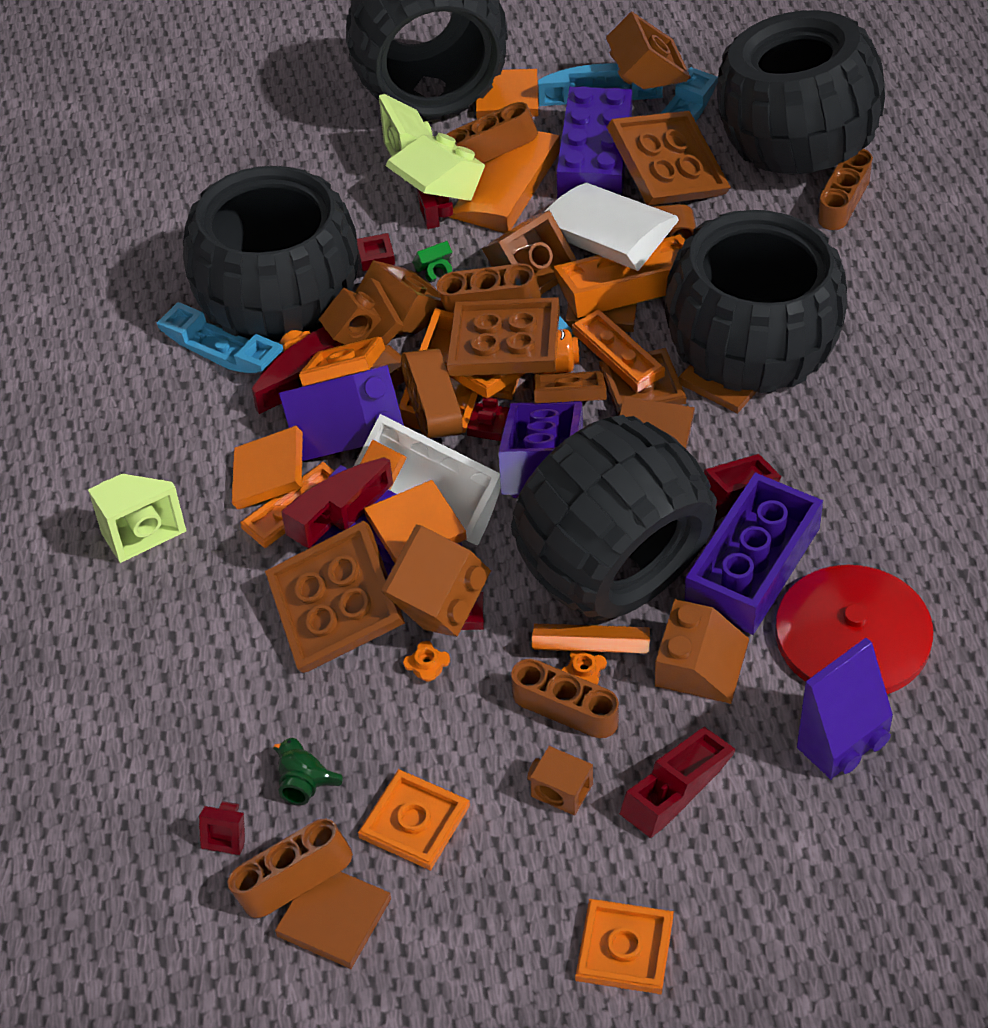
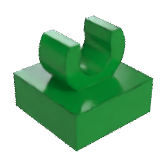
[412,241,453,283]

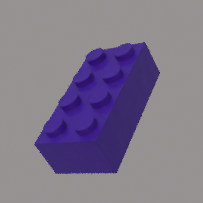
[557,86,632,199]
[499,401,583,499]
[684,473,823,635]

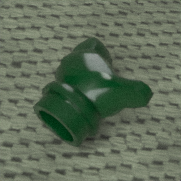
[273,738,343,805]

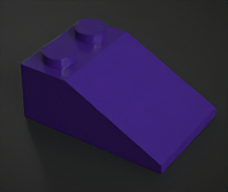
[279,365,404,461]
[797,638,893,780]

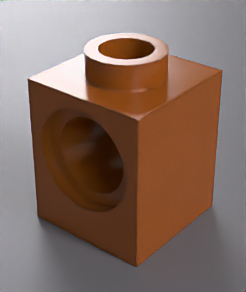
[319,288,382,345]
[527,746,593,816]

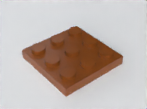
[606,111,731,206]
[447,297,560,377]
[265,521,405,673]

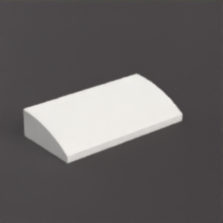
[544,183,679,271]
[353,414,501,545]

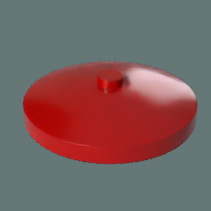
[775,565,933,694]

